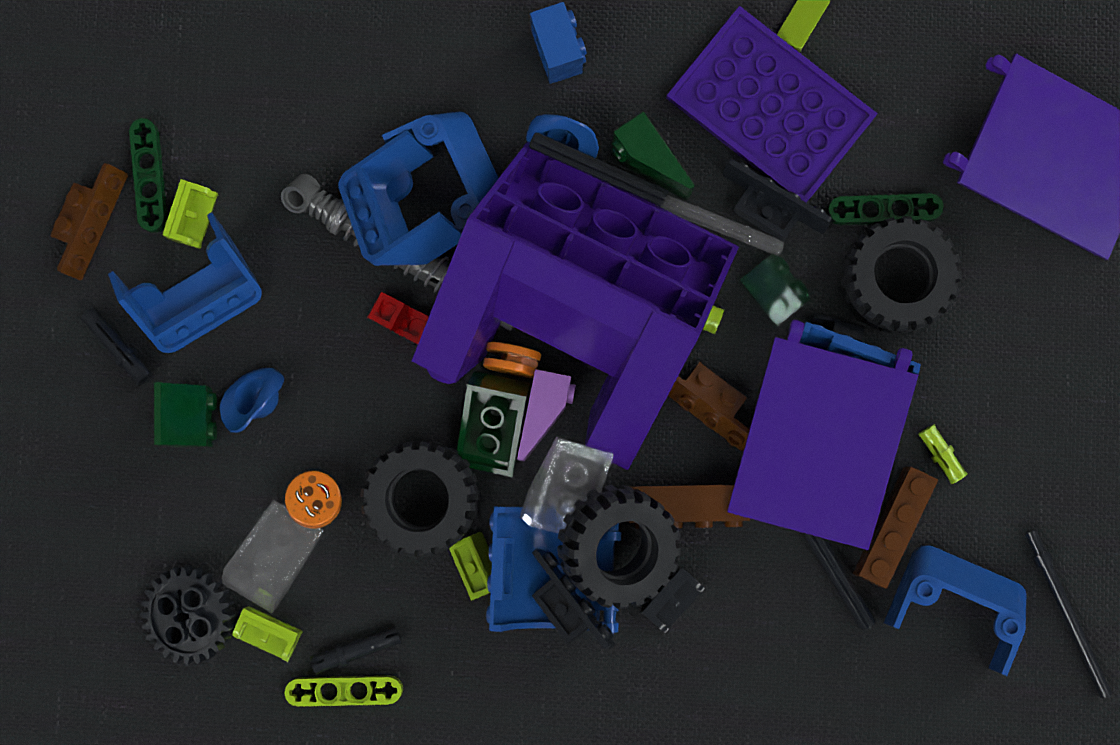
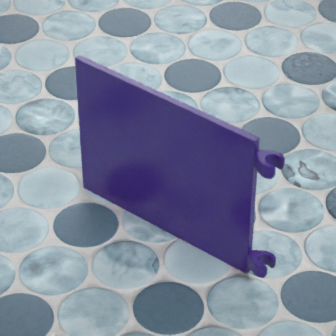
[943,54,1120,260]
[727,320,919,550]

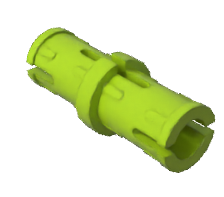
[918,424,968,484]

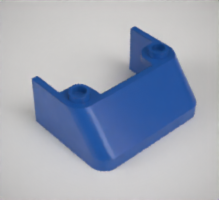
[382,112,499,232]
[338,130,462,266]
[108,212,262,353]
[884,545,1027,676]

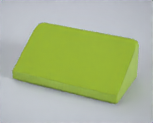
[777,0,830,53]
[449,532,492,601]

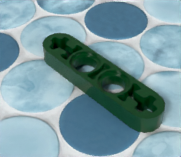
[129,118,167,233]
[826,193,943,225]

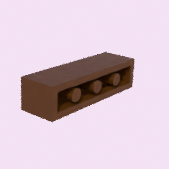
[853,466,938,589]
[628,485,750,529]

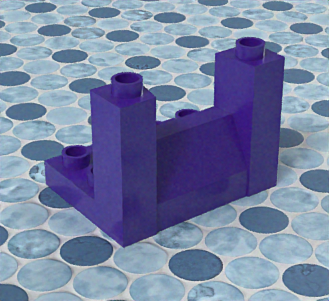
[412,141,739,470]

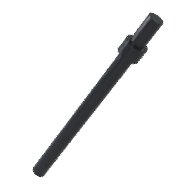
[1024,529,1112,698]

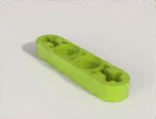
[285,675,403,707]

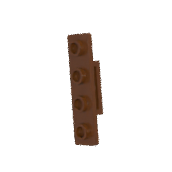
[50,163,128,280]
[668,362,749,451]

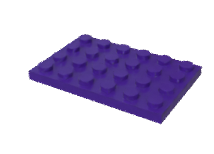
[666,6,878,203]

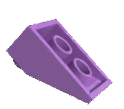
[517,369,576,462]

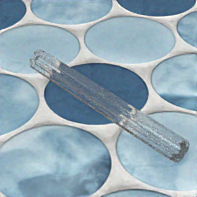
[648,195,784,256]

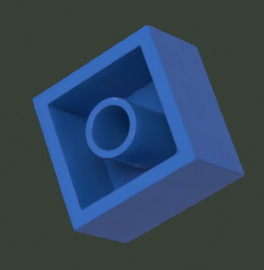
[530,2,587,84]

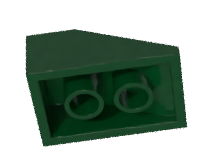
[611,112,695,200]
[457,371,532,477]
[154,382,217,447]

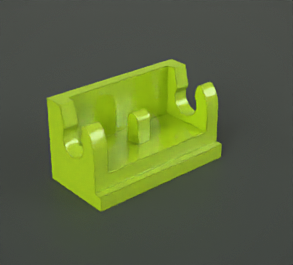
[162,179,218,249]
[232,606,303,662]

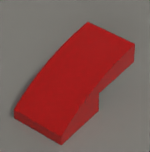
[367,292,429,345]

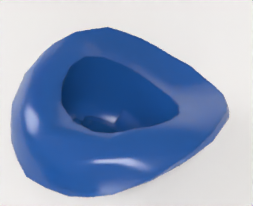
[526,114,599,158]
[220,368,284,433]

